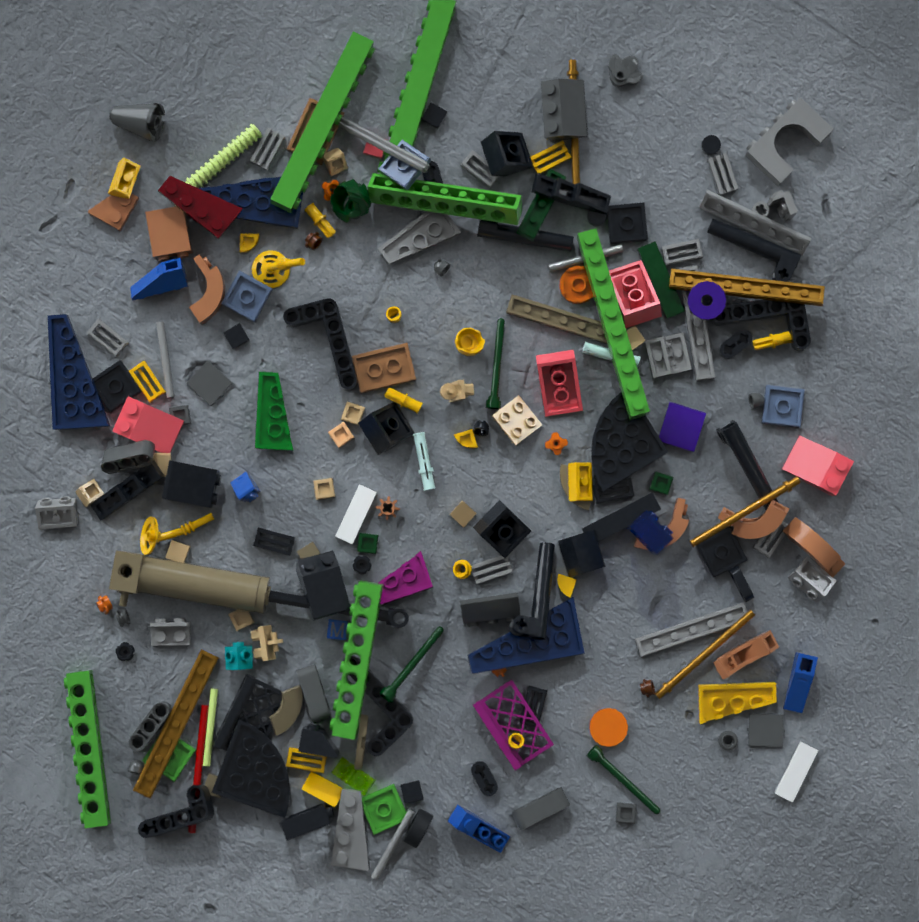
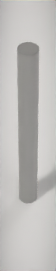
[548,244,623,272]
[156,322,174,398]
[371,809,415,880]

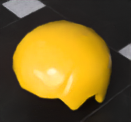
[455,328,485,356]

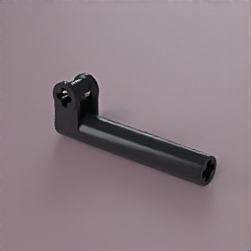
[707,219,801,282]
[477,220,574,252]
[716,420,779,510]
[509,542,555,640]

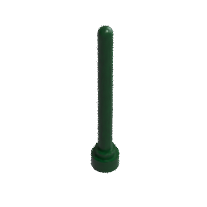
[485,318,505,410]
[379,626,444,703]
[586,745,661,815]

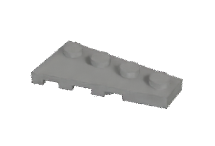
[378,211,461,265]
[331,788,369,871]

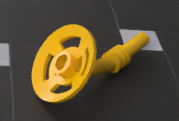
[252,250,305,288]
[140,513,214,555]

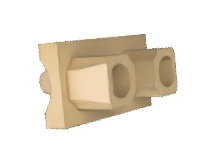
[440,380,474,403]
[251,625,283,661]

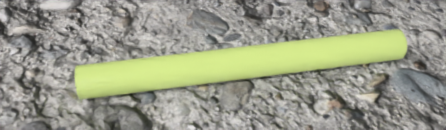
[203,688,218,766]

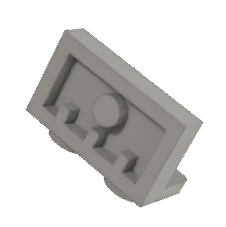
[767,190,798,221]
[35,496,78,529]
[788,556,836,603]
[150,618,191,646]

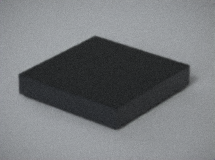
[607,202,648,244]
[92,360,142,413]
[697,527,748,578]

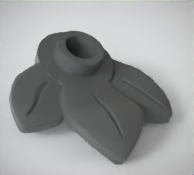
[608,54,643,87]

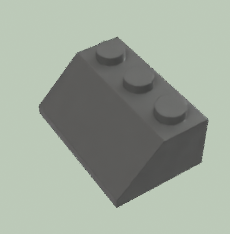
[541,79,588,142]
[460,593,521,627]

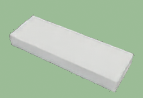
[335,484,377,544]
[775,741,818,802]

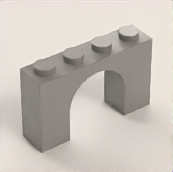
[745,98,834,187]

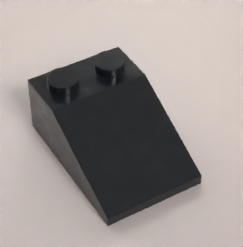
[296,550,351,620]

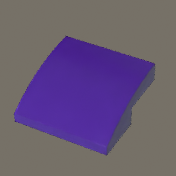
[659,401,706,452]

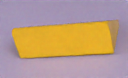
[108,158,141,199]
[568,462,593,501]
[301,771,342,807]

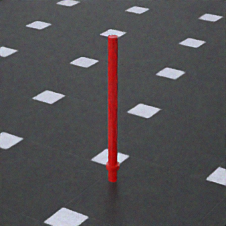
[187,705,209,833]

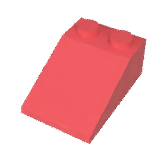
[609,260,662,328]
[536,350,583,417]
[112,396,184,453]
[782,436,854,496]

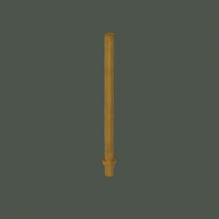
[567,60,580,184]
[690,477,801,547]
[655,610,755,699]

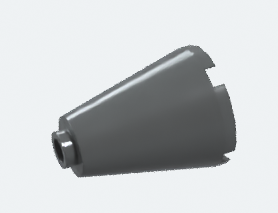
[109,103,165,142]

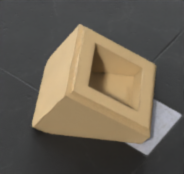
[323,148,348,176]
[627,326,645,350]
[153,453,172,477]
[76,479,104,507]
[449,500,476,528]

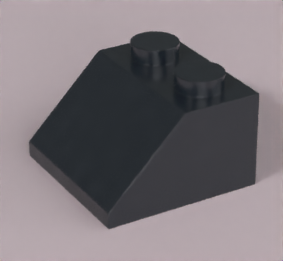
[481,131,533,176]
[358,402,415,455]
[473,500,531,558]
[298,723,339,759]

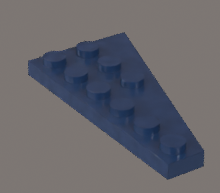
[199,177,303,229]
[47,314,110,430]
[467,597,585,674]

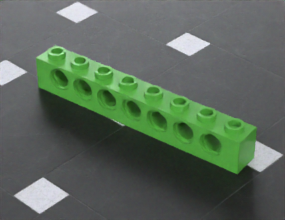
[368,173,522,225]
[330,581,384,740]
[64,670,111,828]

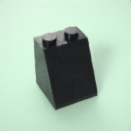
[162,460,222,508]

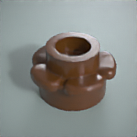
[305,232,322,250]
[640,679,655,698]

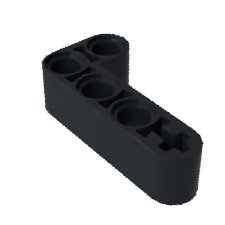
[138,785,214,838]

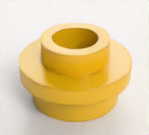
[453,560,472,579]

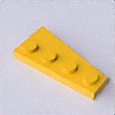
[698,682,777,724]

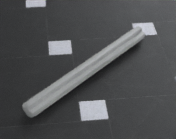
[338,118,429,173]

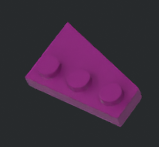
[378,551,433,606]

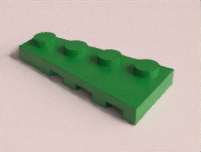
[255,372,293,451]

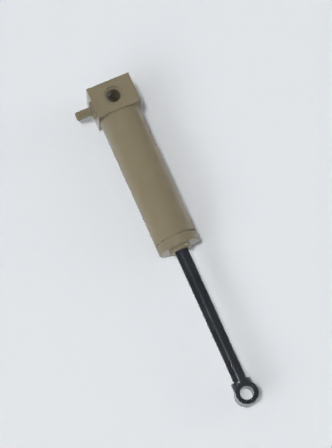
[109,550,409,628]

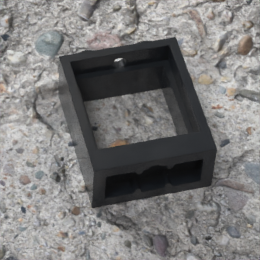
[280,802,335,841]

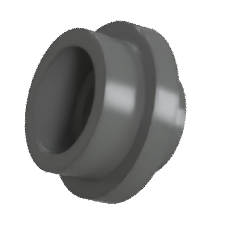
[718,731,738,750]

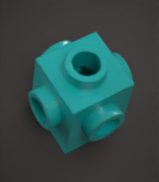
[225,642,253,670]

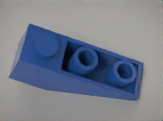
[130,258,188,301]
[230,472,261,503]
[783,652,818,713]
[448,805,510,853]

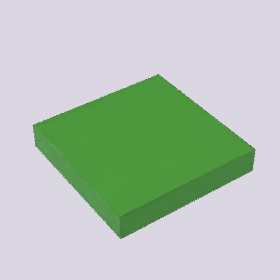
[142,736,196,782]
[362,783,407,835]

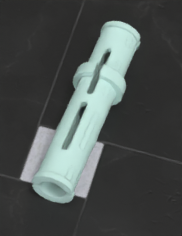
[582,341,641,368]
[413,432,435,491]

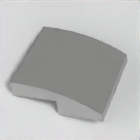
[645,332,693,378]

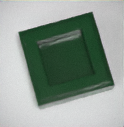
[649,471,673,495]
[357,533,379,554]

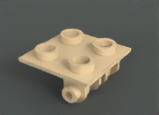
[492,395,542,446]

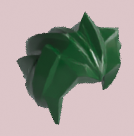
[330,179,371,223]

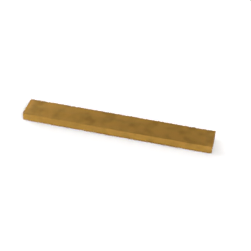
[669,269,825,306]
[133,649,219,799]

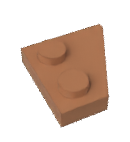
[88,193,139,231]

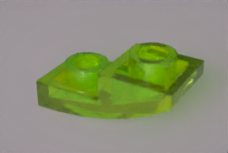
[331,757,376,796]

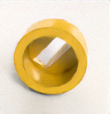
[386,306,402,323]
[508,733,524,749]

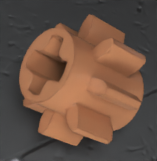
[376,496,400,520]

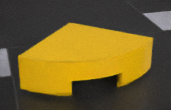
[239,233,259,253]
[454,429,478,448]
[557,573,577,598]

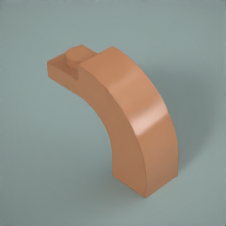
[189,254,225,325]
[634,498,689,550]
[718,500,789,539]
[783,517,845,577]
[713,630,779,680]

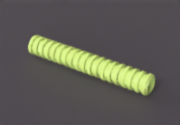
[183,124,262,188]

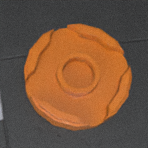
[559,266,594,304]
[589,708,628,747]

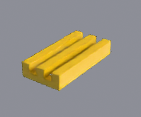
[530,141,572,174]
[129,360,166,403]
[286,747,327,773]

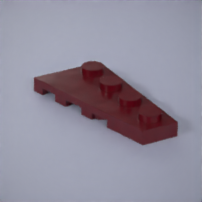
[158,176,243,239]

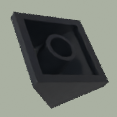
[558,530,606,577]

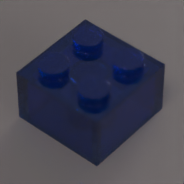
[627,510,674,555]

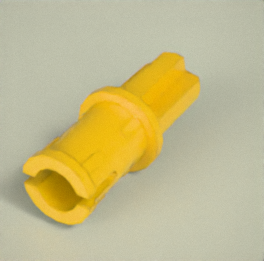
[304,203,336,238]
[753,331,792,350]
[385,388,423,414]

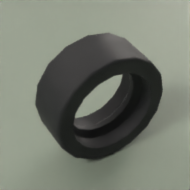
[403,809,433,848]

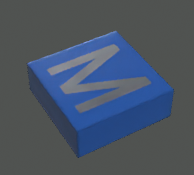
[327,619,348,640]

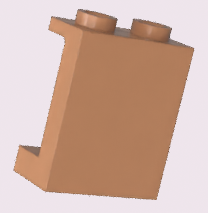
[145,206,193,262]

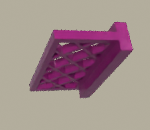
[473,679,554,771]

